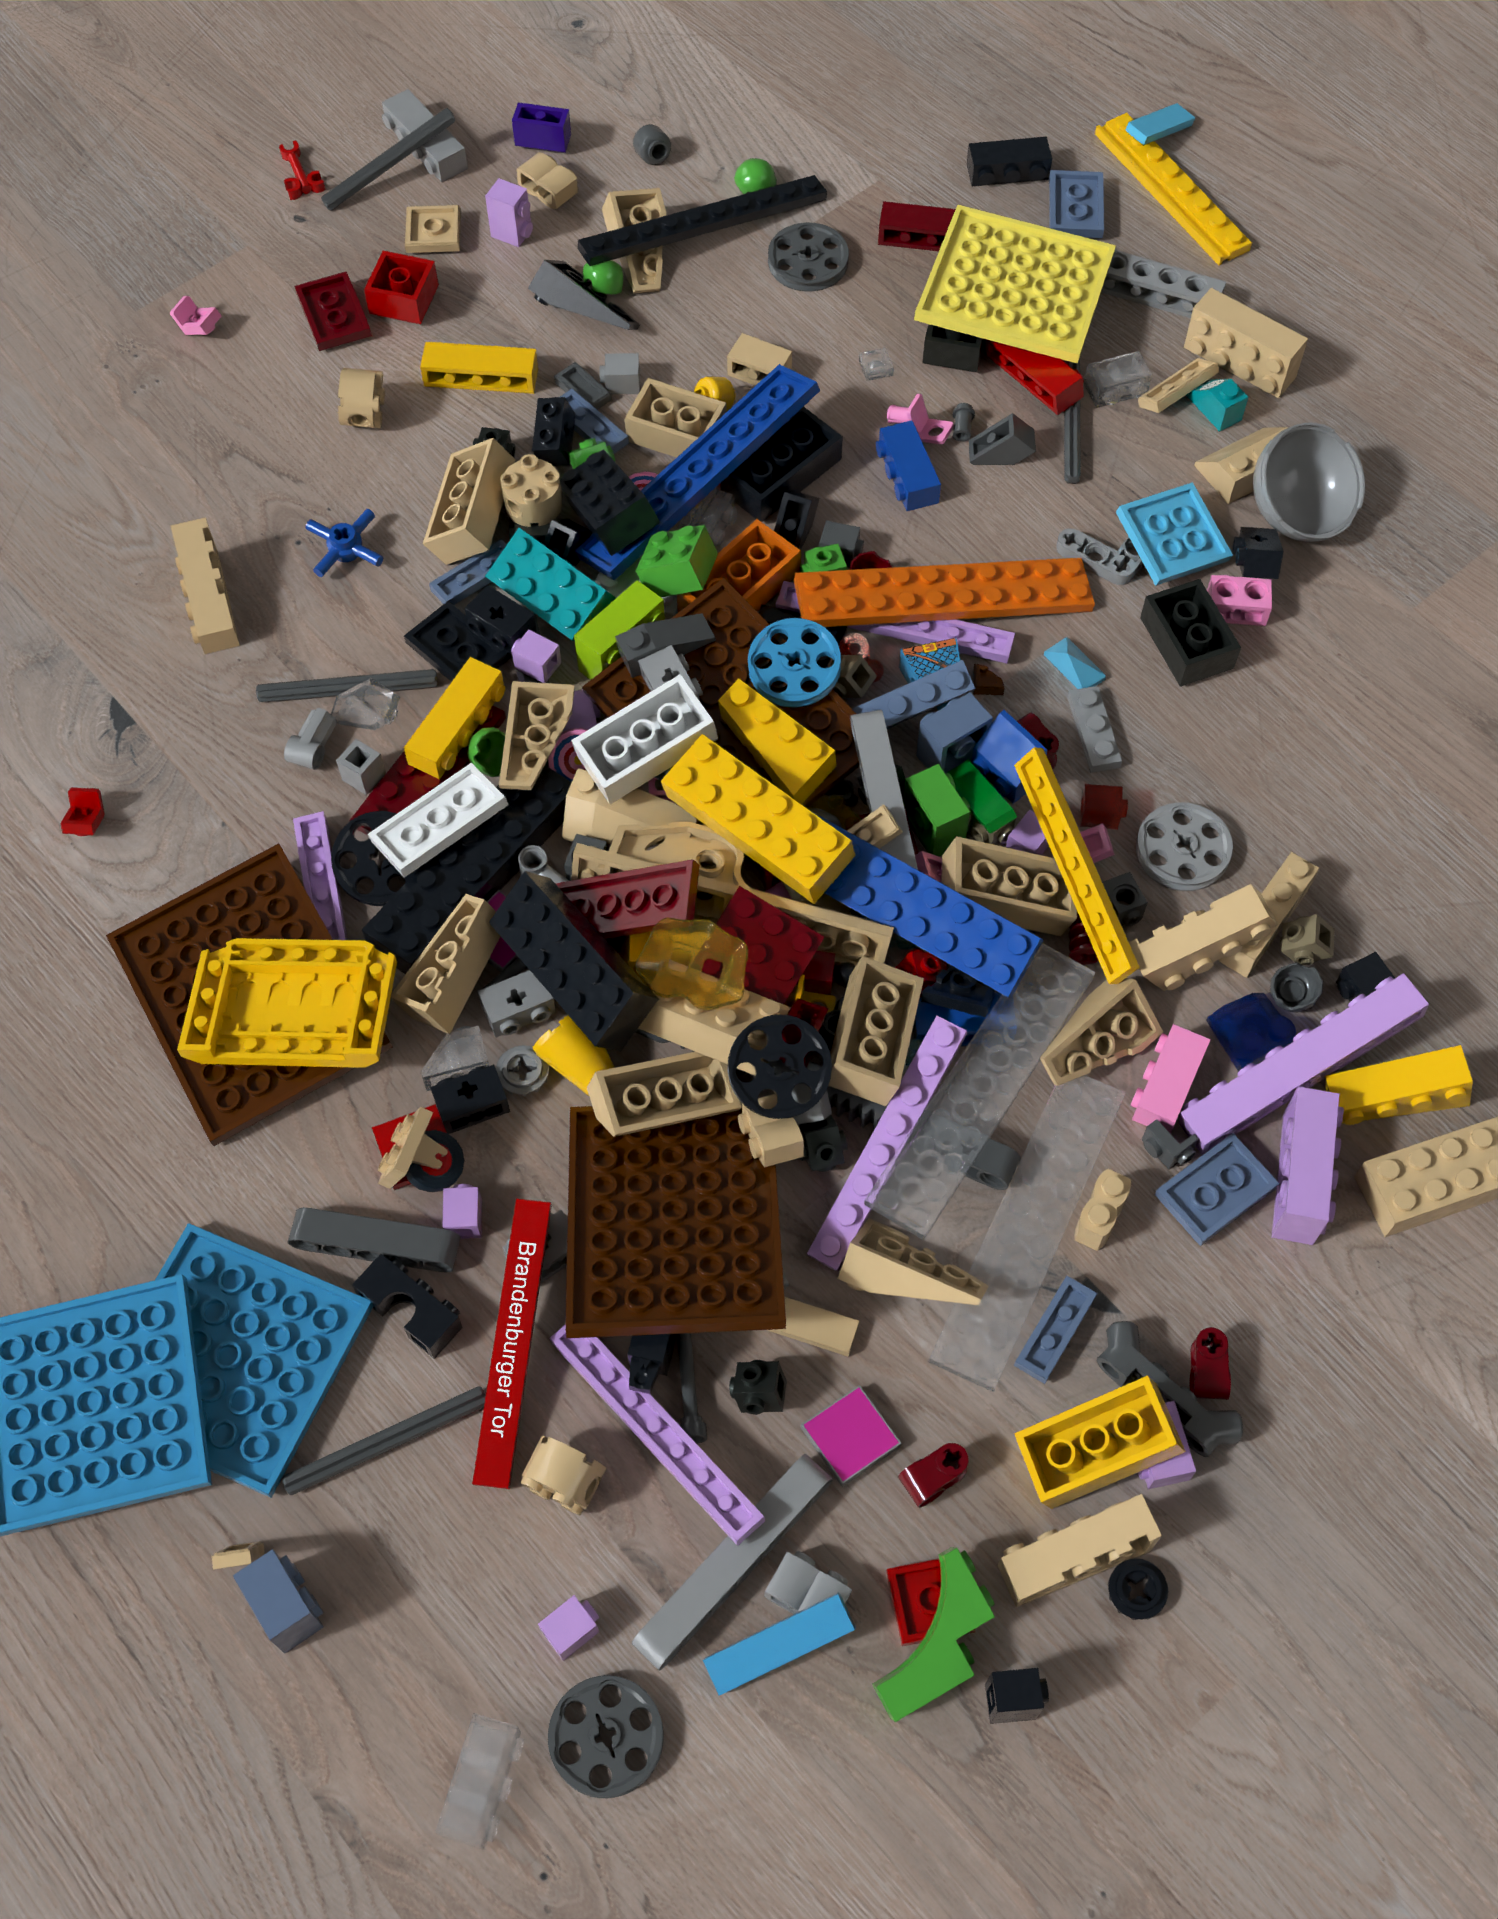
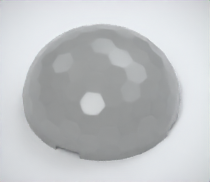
[1253,422,1365,542]

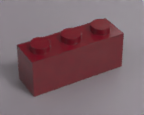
[878,201,956,251]

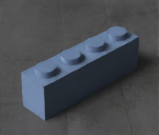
[852,660,975,729]

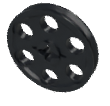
[331,811,421,906]
[727,1015,832,1119]

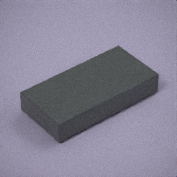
[554,362,612,410]

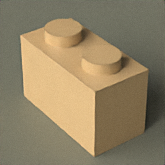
[727,333,792,386]

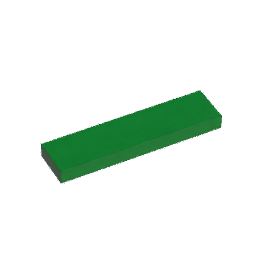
[945,759,1017,834]

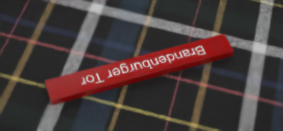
[472,1198,552,1490]

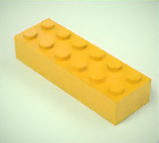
[661,734,856,904]

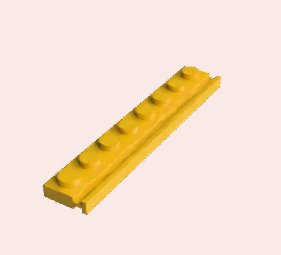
[1095,113,1252,265]

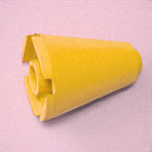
[533,1015,615,1096]

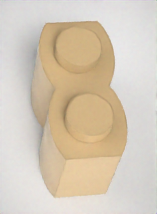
[517,152,578,209]
[738,1094,804,1167]
[1074,1168,1131,1251]

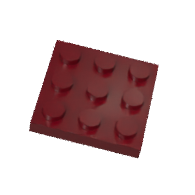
[690,886,824,1005]

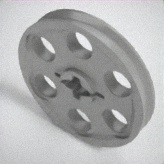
[1136,802,1233,891]

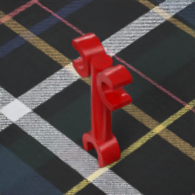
[279,140,326,200]

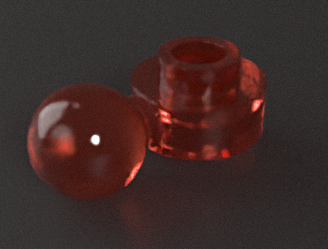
[839,633,884,683]

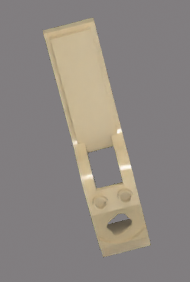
[571,821,894,966]

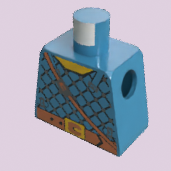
[899,638,960,710]

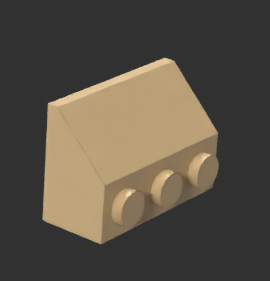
[1194,427,1287,504]

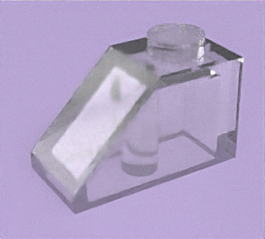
[331,678,400,730]
[421,1025,489,1091]

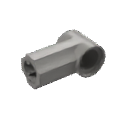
[284,708,337,770]

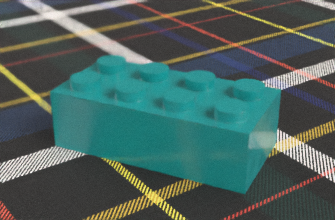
[485,528,616,642]

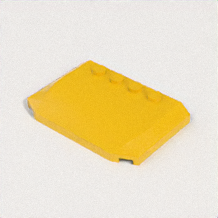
[177,938,397,1068]

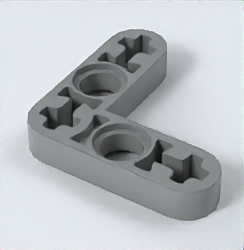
[1056,528,1143,585]

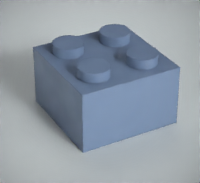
[916,692,993,773]
[233,1549,324,1654]

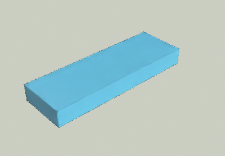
[1125,103,1195,145]

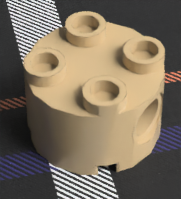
[338,368,385,428]
[500,454,562,527]
[521,1435,606,1516]

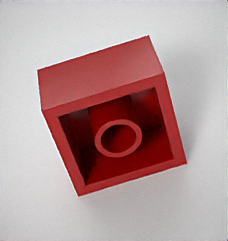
[364,250,439,324]

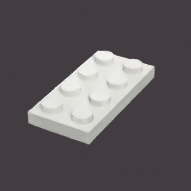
[368,763,509,878]

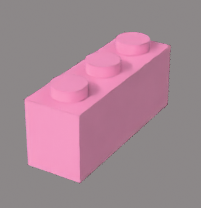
[1130,1024,1211,1134]

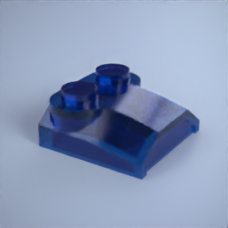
[1206,993,1296,1072]

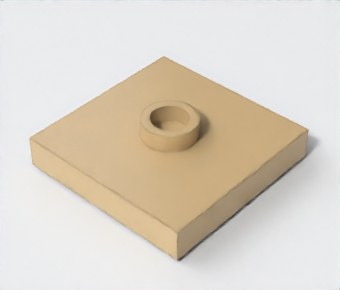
[405,205,461,253]

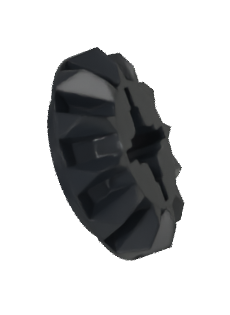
[1108,1559,1168,1620]

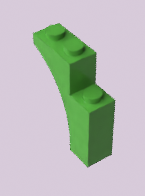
[872,1547,995,1722]

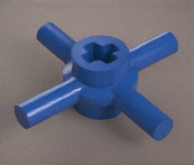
[306,509,383,577]

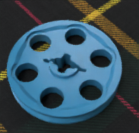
[748,618,841,707]

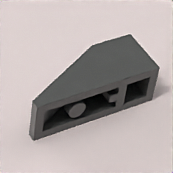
[615,613,716,678]

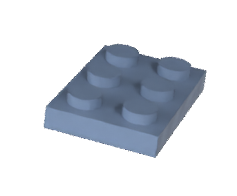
[1049,170,1104,238]
[1154,1133,1280,1246]

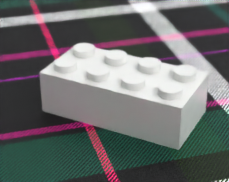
[571,674,718,804]

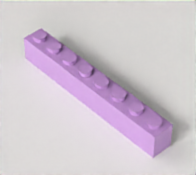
[1179,973,1429,1155]

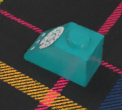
[1186,379,1249,432]

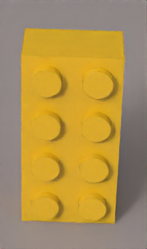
[1014,1375,1186,1509]

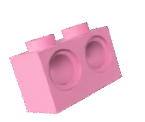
[1207,575,1272,626]

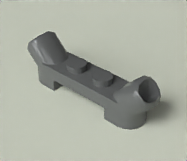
[1097,1321,1243,1457]

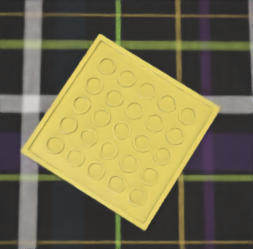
[914,205,1116,364]

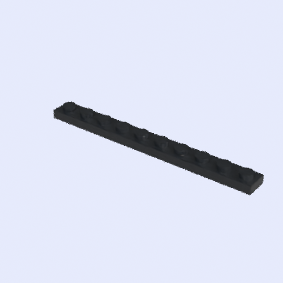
[577,175,827,266]

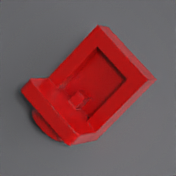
[61,787,105,836]

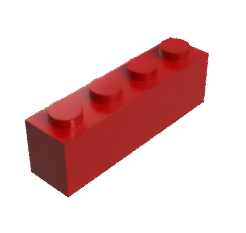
[985,339,1084,415]

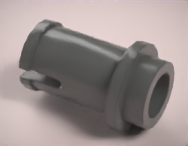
[953,403,975,442]

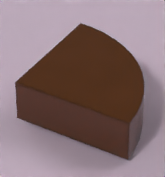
[973,664,1005,695]

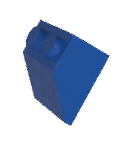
[971,710,1047,804]

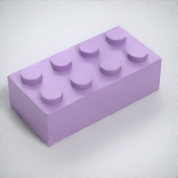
[1271,1086,1344,1245]

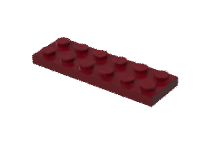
[349,706,506,835]
[555,859,700,939]

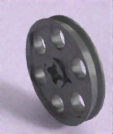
[768,222,849,292]
[548,1675,664,1799]

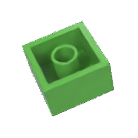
[635,525,718,597]
[903,764,971,856]

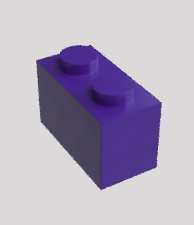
[512,102,571,153]

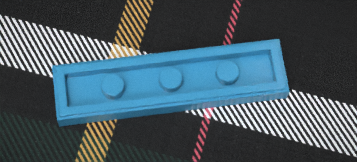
[703,1592,856,1696]

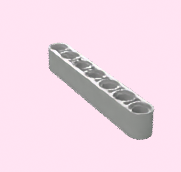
[850,709,918,870]
[632,1454,833,1671]

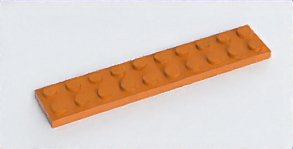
[794,558,1095,627]

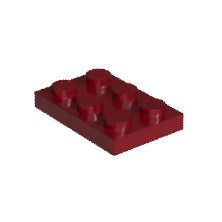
[294,271,372,351]

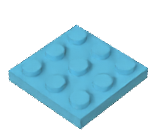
[1116,482,1233,586]

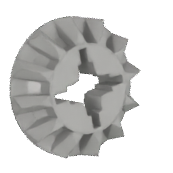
[496,1045,549,1097]

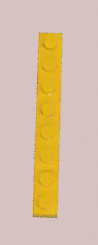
[1014,747,1140,984]

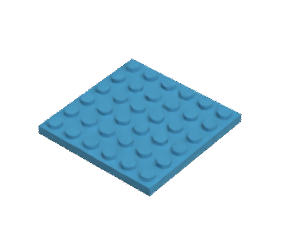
[155,1223,374,1498]
[0,1274,212,1537]

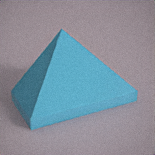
[1044,637,1106,689]

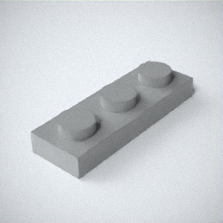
[1067,686,1122,773]

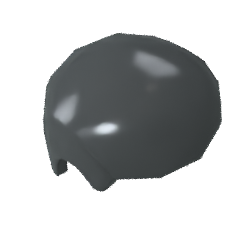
[1270,962,1324,1013]

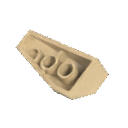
[602,188,666,293]
[499,681,575,790]
[562,768,699,845]
[1040,978,1163,1086]
[838,1218,989,1305]

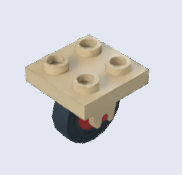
[377,1107,465,1192]

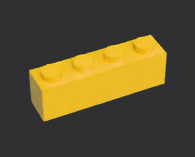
[420,342,538,394]
[404,657,505,780]

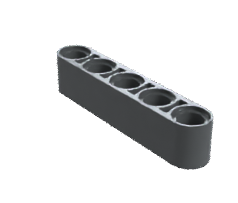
[288,1207,461,1273]

